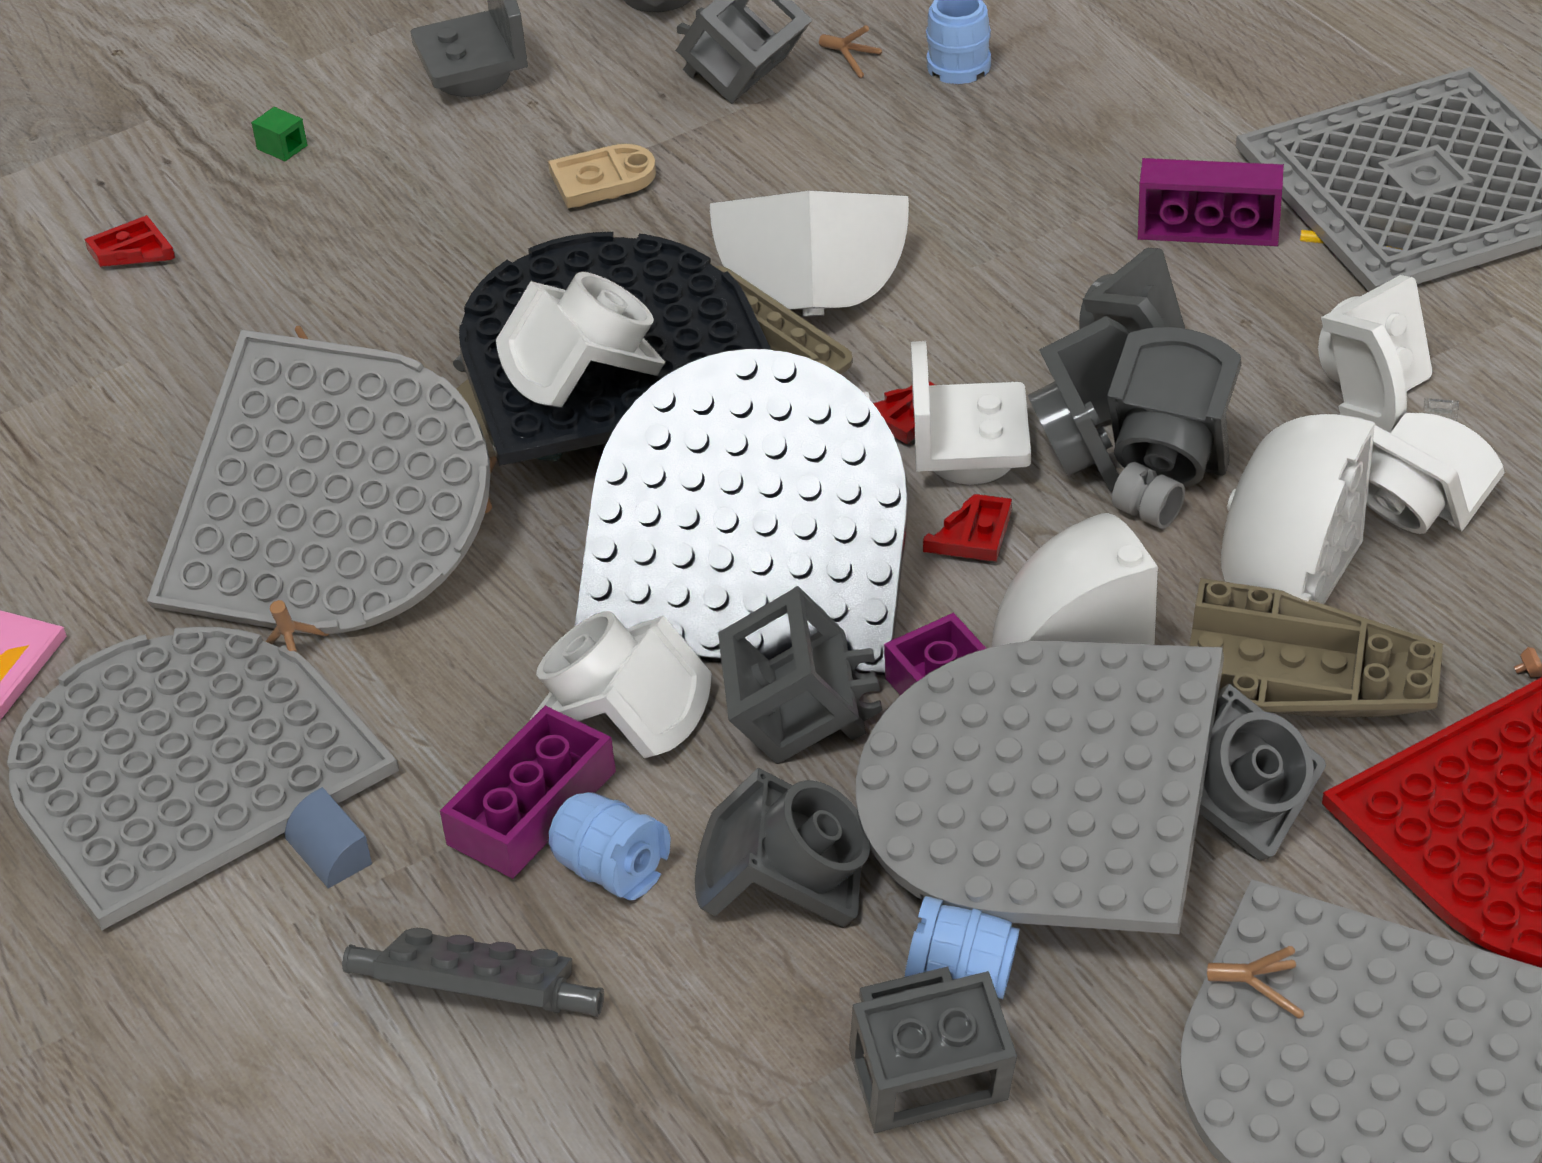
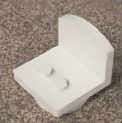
[496,272,665,407]
[1318,275,1432,433]
[911,341,1031,485]
[1358,413,1505,534]
[530,611,712,758]

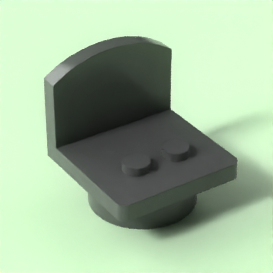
[410,0,528,97]
[1079,247,1185,332]
[1027,316,1130,492]
[1107,327,1242,487]
[1199,683,1326,861]
[695,768,871,927]

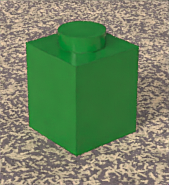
[251,107,308,162]

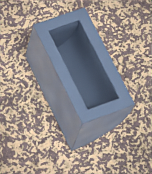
[285,787,372,889]

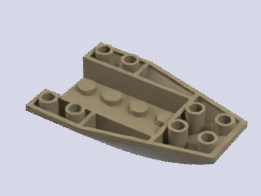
[1189,578,1443,718]

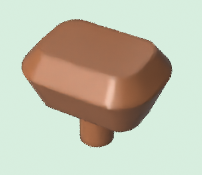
[1514,647,1542,677]

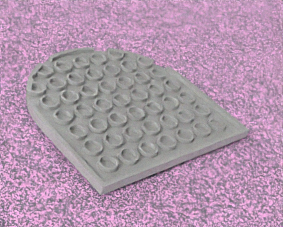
[147,329,490,634]
[7,627,399,930]
[856,641,1224,934]
[1180,879,1542,1163]

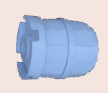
[926,0,991,84]
[549,792,671,900]
[904,896,1020,999]

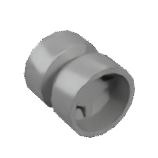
[1112,462,1185,529]

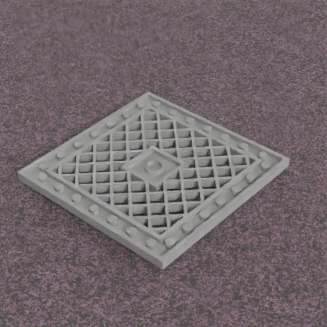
[1236,67,1542,291]

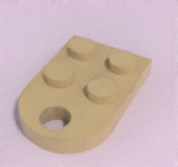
[548,144,656,208]

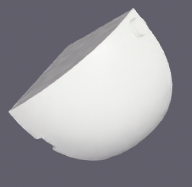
[710,191,909,316]
[1221,414,1375,604]
[992,513,1158,647]

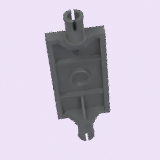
[342,928,604,1017]

